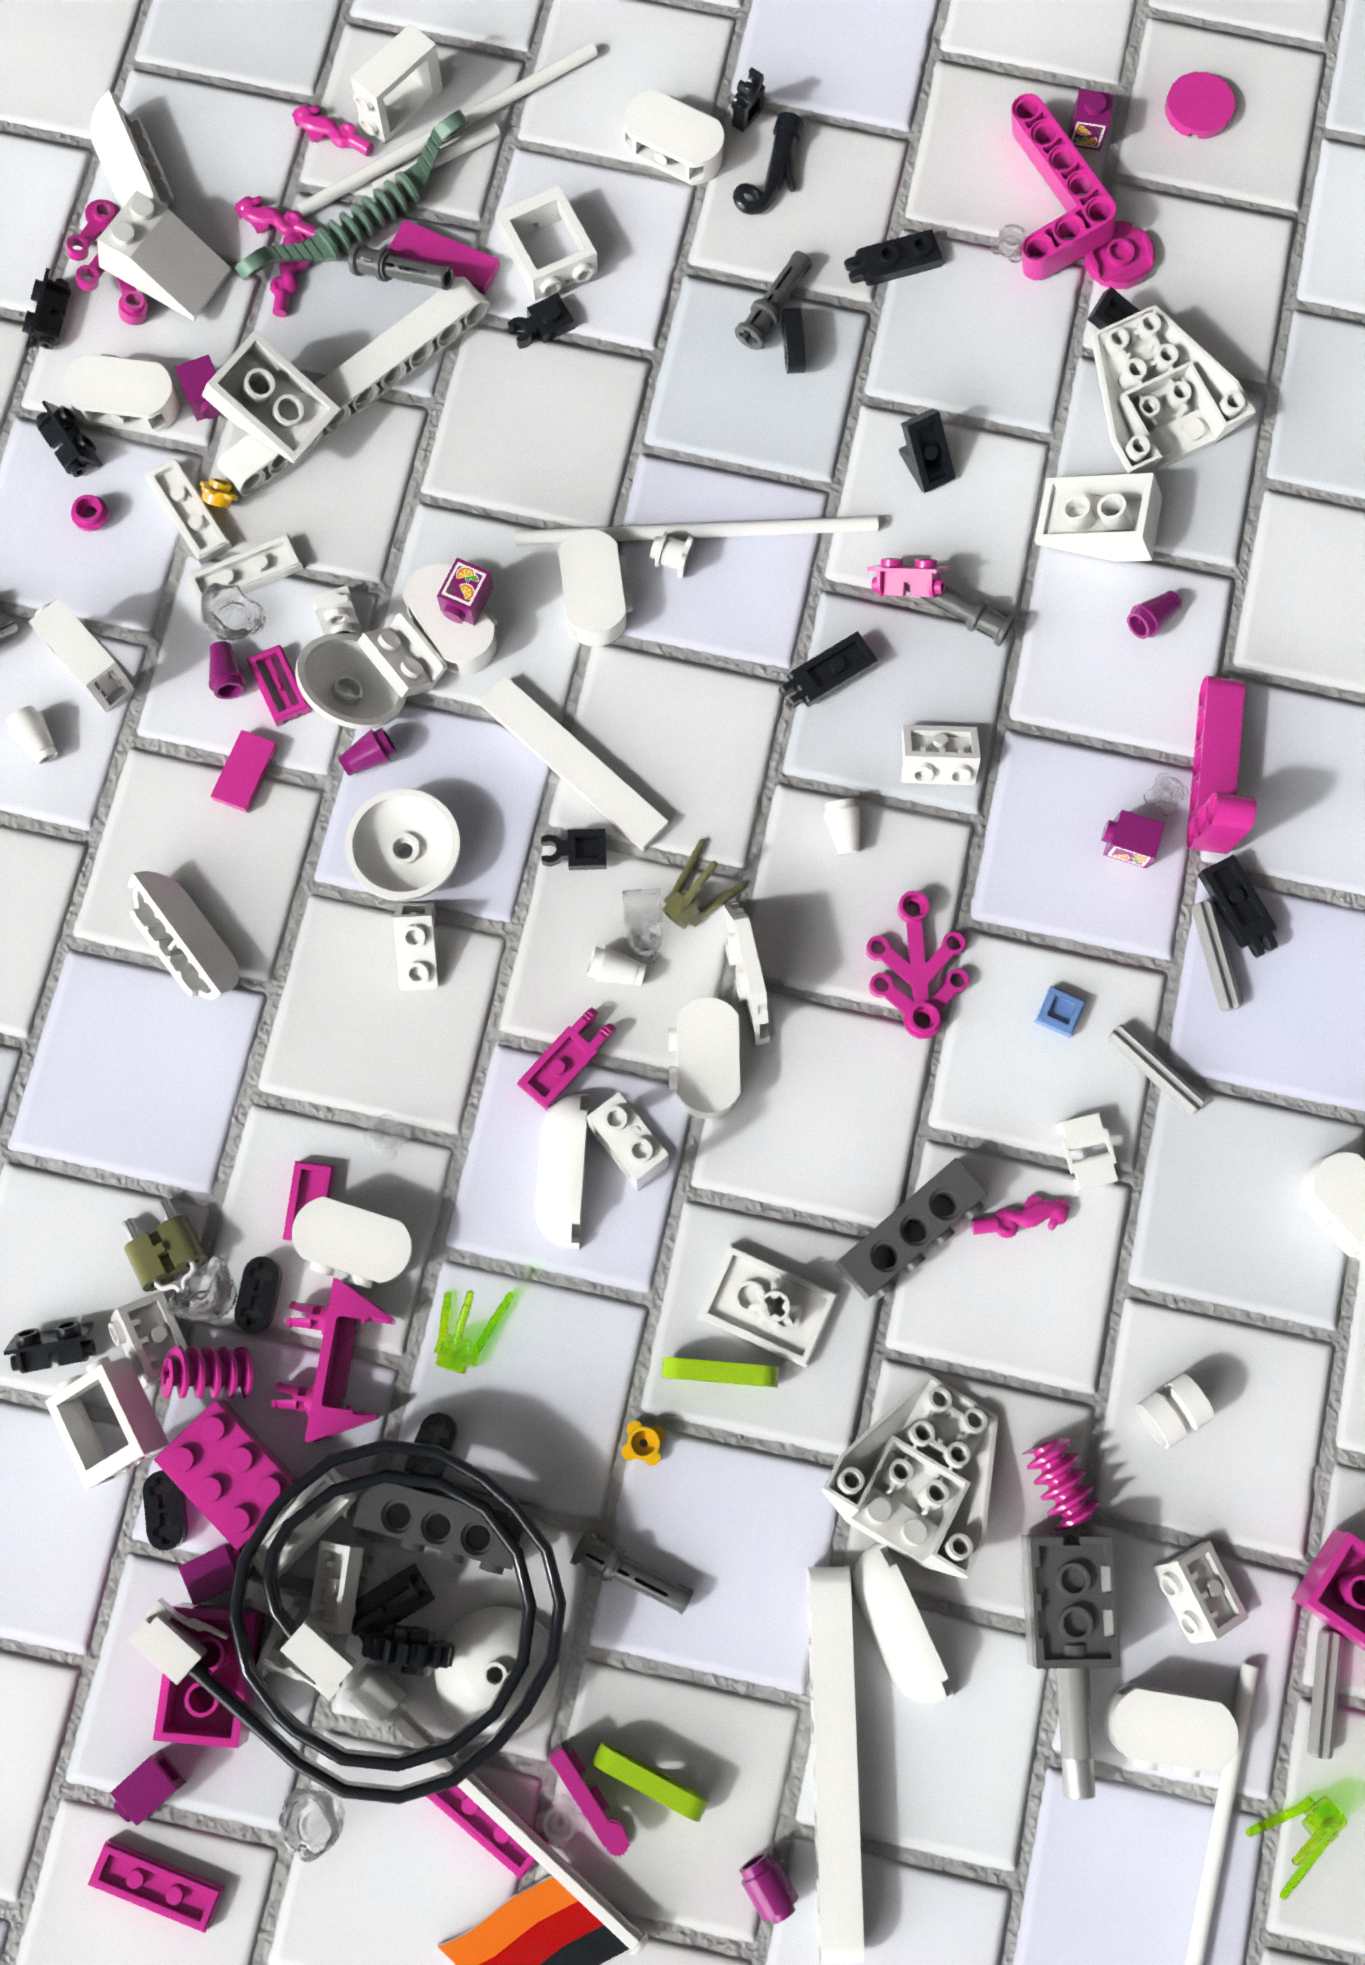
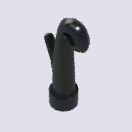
[733,112,804,215]

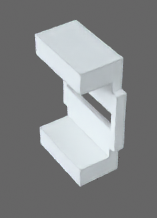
[1057,1113,1118,1192]

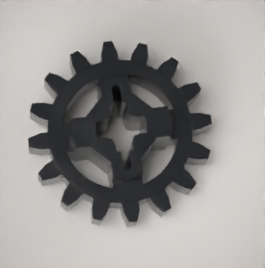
[361,1624,455,1677]

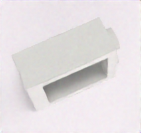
[351,23,443,144]
[495,185,598,301]
[28,598,135,713]
[587,1092,669,1191]
[45,1357,169,1490]

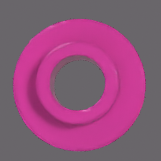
[71,495,109,532]

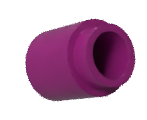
[739,1851,799,1924]

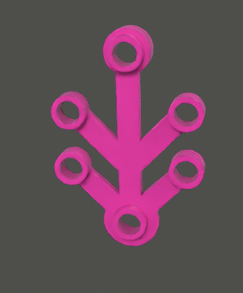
[66,199,148,325]
[865,891,969,1039]

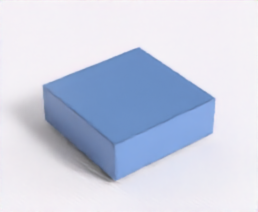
[1034,986,1086,1038]

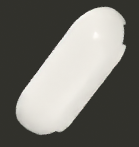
[91,90,174,209]
[128,871,240,1000]
[535,1093,590,1249]
[852,1542,954,1704]

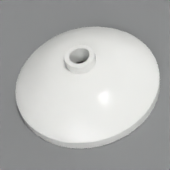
[295,633,407,729]
[345,789,461,901]
[435,1606,560,1737]

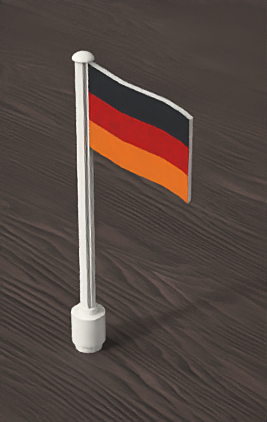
[344,1663,648,1965]

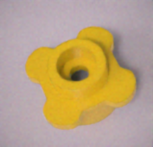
[200,478,238,508]
[621,1421,666,1466]

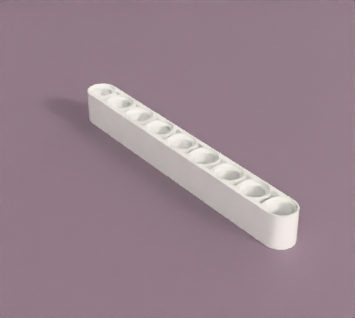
[217,276,490,496]
[807,1566,864,1964]

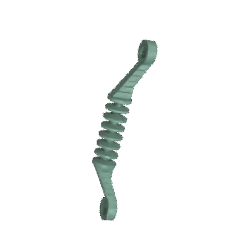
[235,109,468,281]

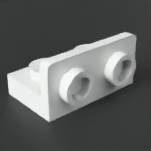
[357,612,448,698]
[901,725,981,785]
[108,1291,188,1389]
[309,1541,364,1635]
[1153,1541,1249,1644]

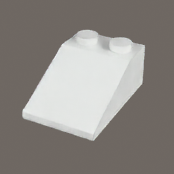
[97,190,231,321]
[202,330,341,463]
[1035,473,1163,562]

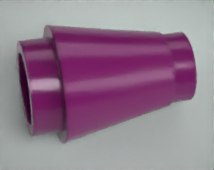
[1127,591,1182,639]
[209,641,246,699]
[338,727,397,776]

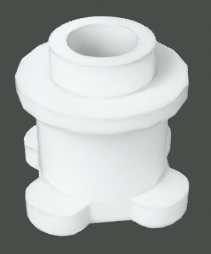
[650,531,694,579]

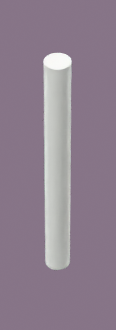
[372,122,501,193]

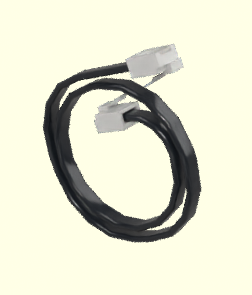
[127,1439,567,1804]

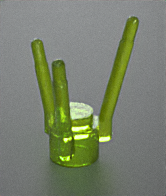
[434,1290,514,1374]
[1245,1796,1348,1900]

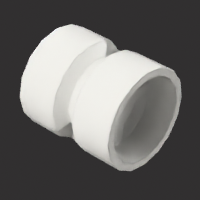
[1136,1374,1215,1449]

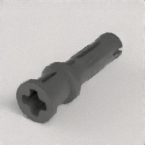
[348,242,454,290]
[735,251,812,350]
[906,582,1016,647]
[570,1529,693,1615]

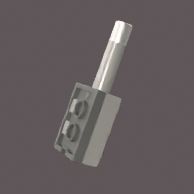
[1021,1534,1121,1800]

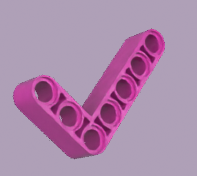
[1011,93,1116,280]
[1186,675,1257,854]

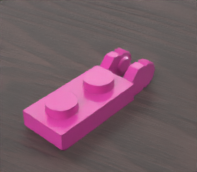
[517,1007,617,1111]
[547,1744,630,1857]

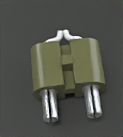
[121,1198,207,1293]

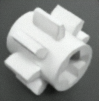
[748,1282,799,1333]

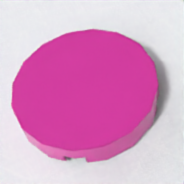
[1165,72,1235,139]
[1083,221,1155,289]

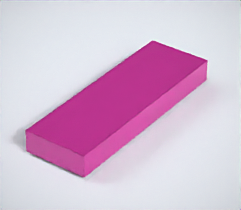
[389,220,500,295]
[426,1772,549,1879]
[87,1839,225,1933]

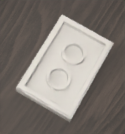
[697,1245,838,1368]

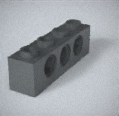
[834,1158,988,1300]
[352,1483,524,1575]

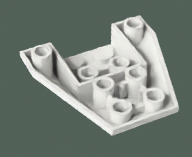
[1091,305,1256,474]
[821,1374,999,1579]

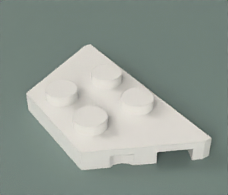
[723,902,770,1046]

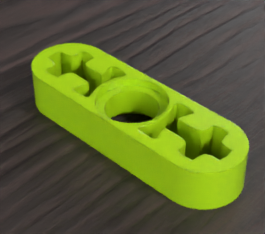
[661,1357,779,1388]
[592,1741,709,1822]

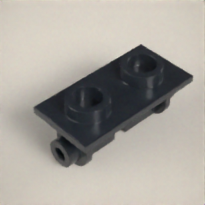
[22,268,72,350]
[36,400,103,477]
[3,1320,96,1374]
[351,1563,436,1643]

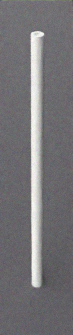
[295,42,598,218]
[515,516,879,545]
[1185,1663,1259,1965]

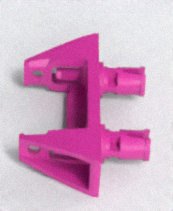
[272,1278,396,1442]

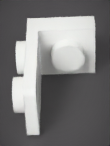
[312,585,362,635]
[393,902,438,991]
[246,1576,301,1677]

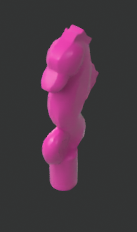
[292,104,374,157]
[234,196,318,239]
[270,232,310,317]
[971,1194,1071,1238]

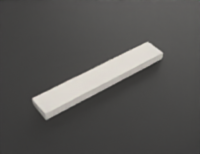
[480,675,669,851]

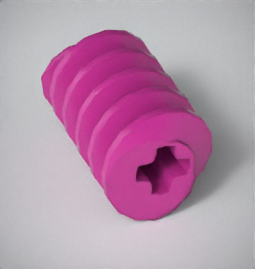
[160,1346,254,1398]
[1022,1437,1100,1532]

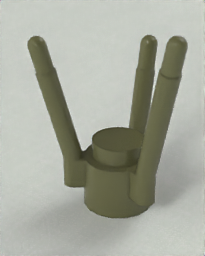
[662,839,745,929]

